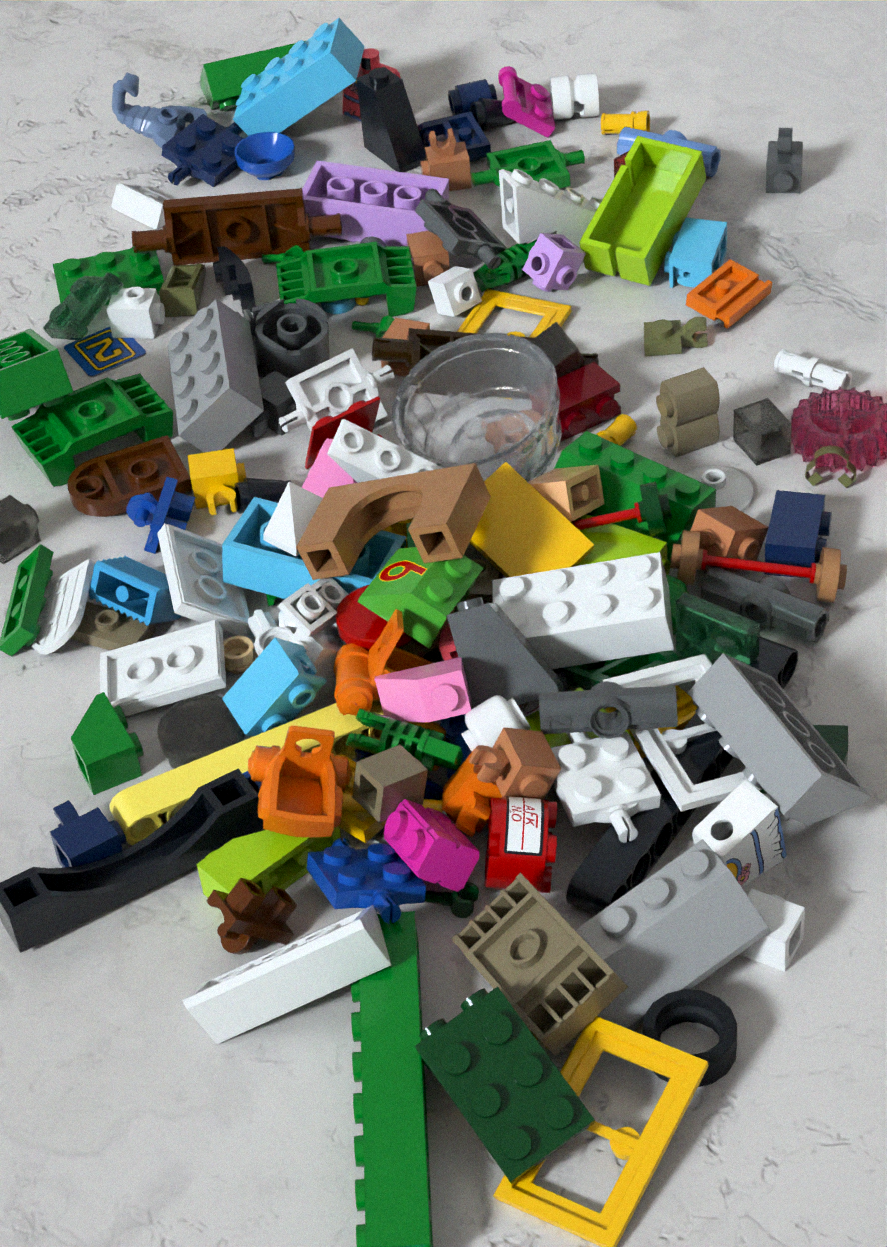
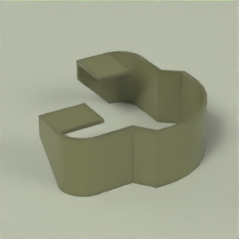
[805,445,856,488]

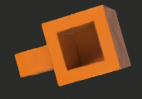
[442,749,502,837]

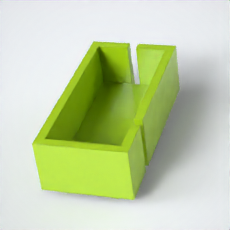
[579,136,706,286]

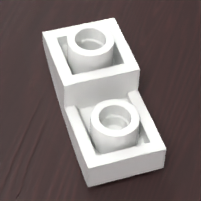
[278,577,348,637]

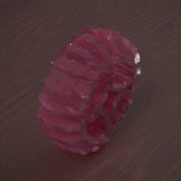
[789,386,887,474]

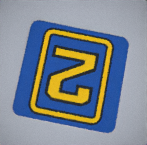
[64,327,146,376]

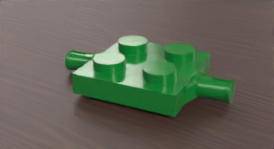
[471,140,585,188]

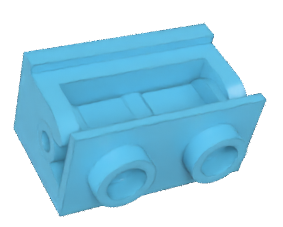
[664,218,727,288]
[222,637,327,737]

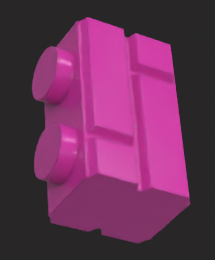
[383,799,480,892]

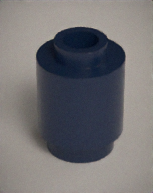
[448,79,497,115]

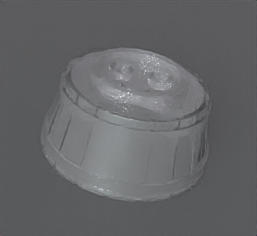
[392,333,561,482]

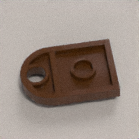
[67,435,193,517]

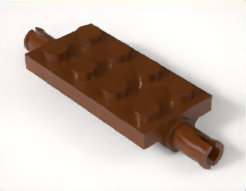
[132,188,342,266]

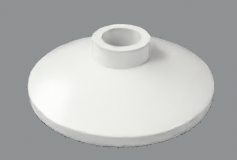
[684,465,753,512]

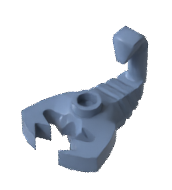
[112,73,207,148]

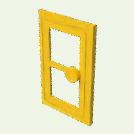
[457,289,572,401]
[493,1016,709,1247]

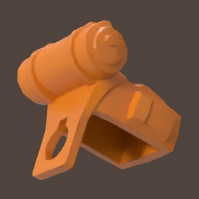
[333,609,433,716]
[248,726,352,838]

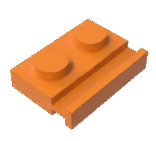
[686,259,772,329]

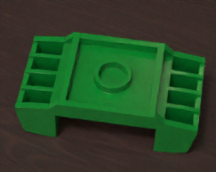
[276,242,417,317]
[11,373,173,487]

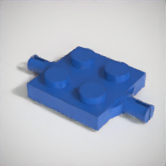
[307,838,426,923]

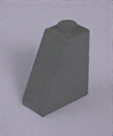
[447,597,566,708]

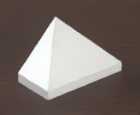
[263,482,323,557]

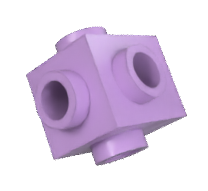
[522,233,586,292]

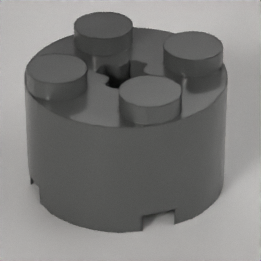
[255,299,330,379]

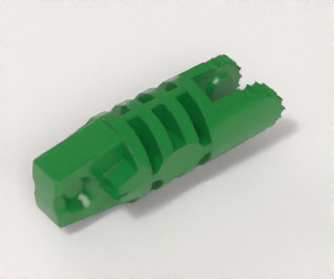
[473,239,537,292]
[346,708,463,771]

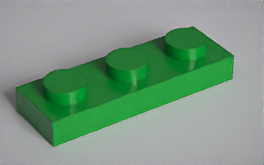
[0,544,54,657]

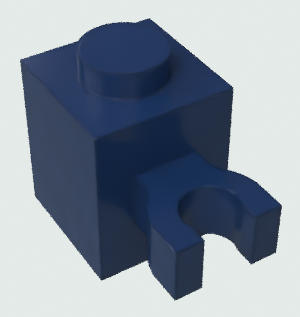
[50,800,127,867]

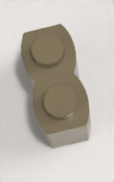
[656,367,720,457]

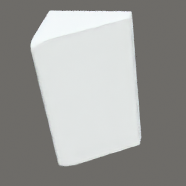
[112,183,170,229]

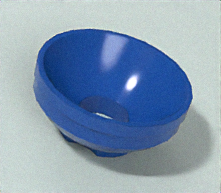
[234,132,295,180]

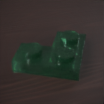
[675,592,760,665]

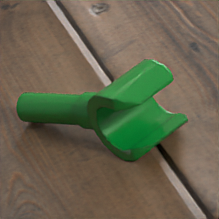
[262,245,304,263]
[351,316,394,338]

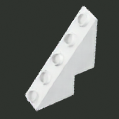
[499,169,602,249]
[327,419,443,483]

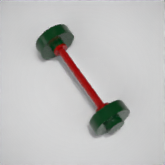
[571,481,672,537]

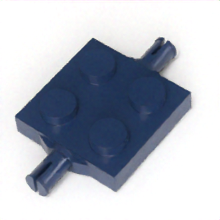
[161,114,244,187]

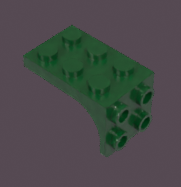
[415,986,595,1184]

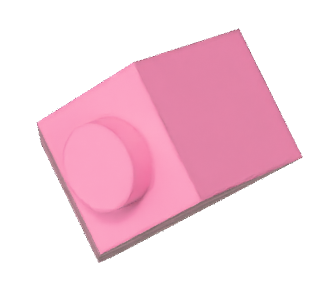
[375,657,472,723]

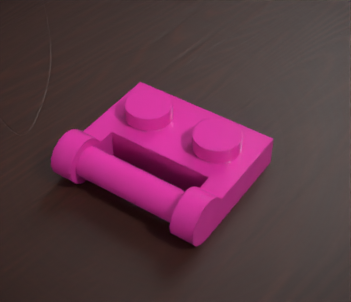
[498,66,555,138]

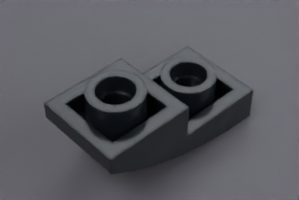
[213,246,256,313]

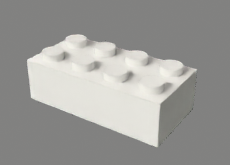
[492,552,674,669]

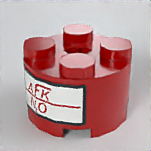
[484,796,557,893]

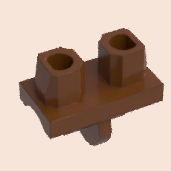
[206,877,297,955]

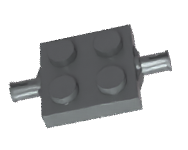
[415,188,508,270]

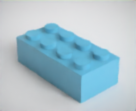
[233,18,365,136]
[222,497,406,599]

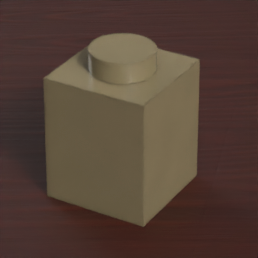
[352,745,428,823]

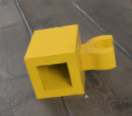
[188,448,247,515]

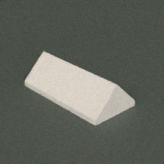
[183,905,391,1044]

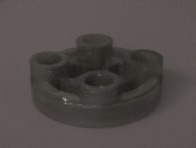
[157,695,245,769]

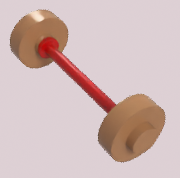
[670,530,847,603]

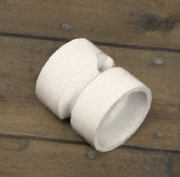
[550,73,599,120]

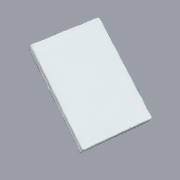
[157,523,251,637]
[100,619,226,717]

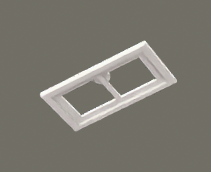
[603,654,762,812]

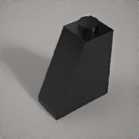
[356,67,426,173]

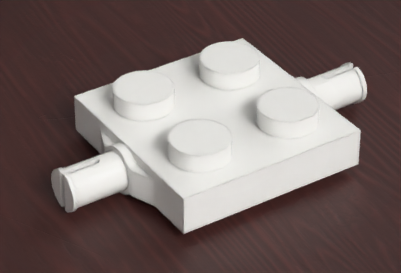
[279,348,395,432]
[551,732,661,843]

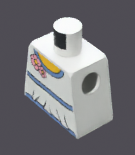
[692,780,787,887]

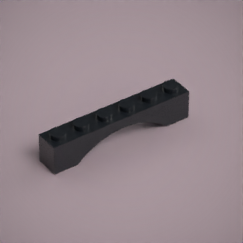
[0,768,266,953]

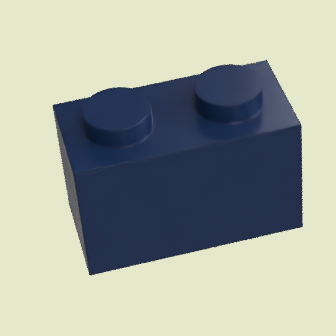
[764,490,832,579]

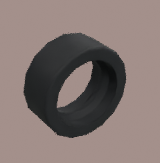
[642,989,737,1087]

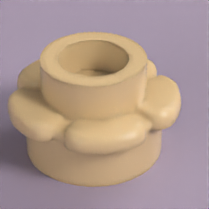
[223,636,258,674]

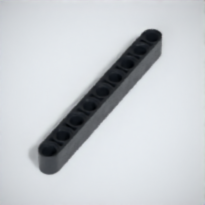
[566,635,798,915]

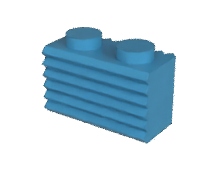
[88,556,181,626]

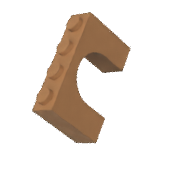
[296,463,491,580]

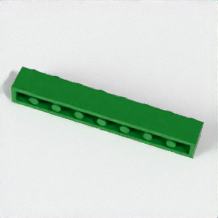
[351,911,433,1247]

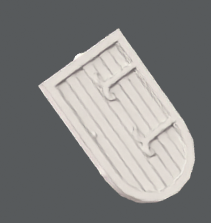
[31,559,95,655]

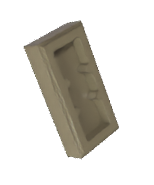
[70,602,156,650]

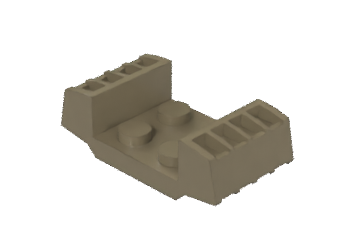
[451,873,628,1056]

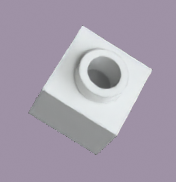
[428,266,482,317]

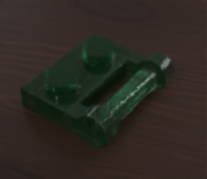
[42,273,124,341]

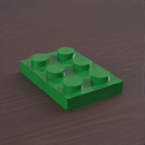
[53,247,164,314]

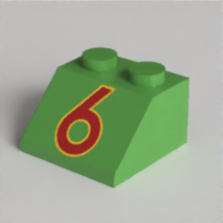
[357,547,484,649]

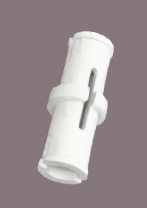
[774,349,852,395]

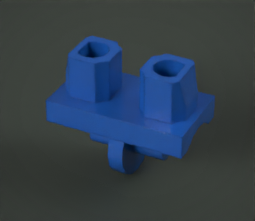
[126,477,195,554]

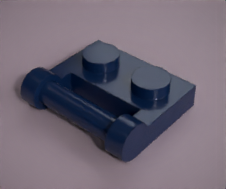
[418,112,491,162]

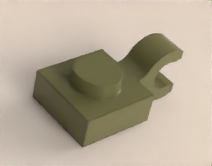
[644,317,708,356]

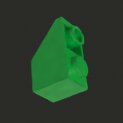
[71,692,144,795]

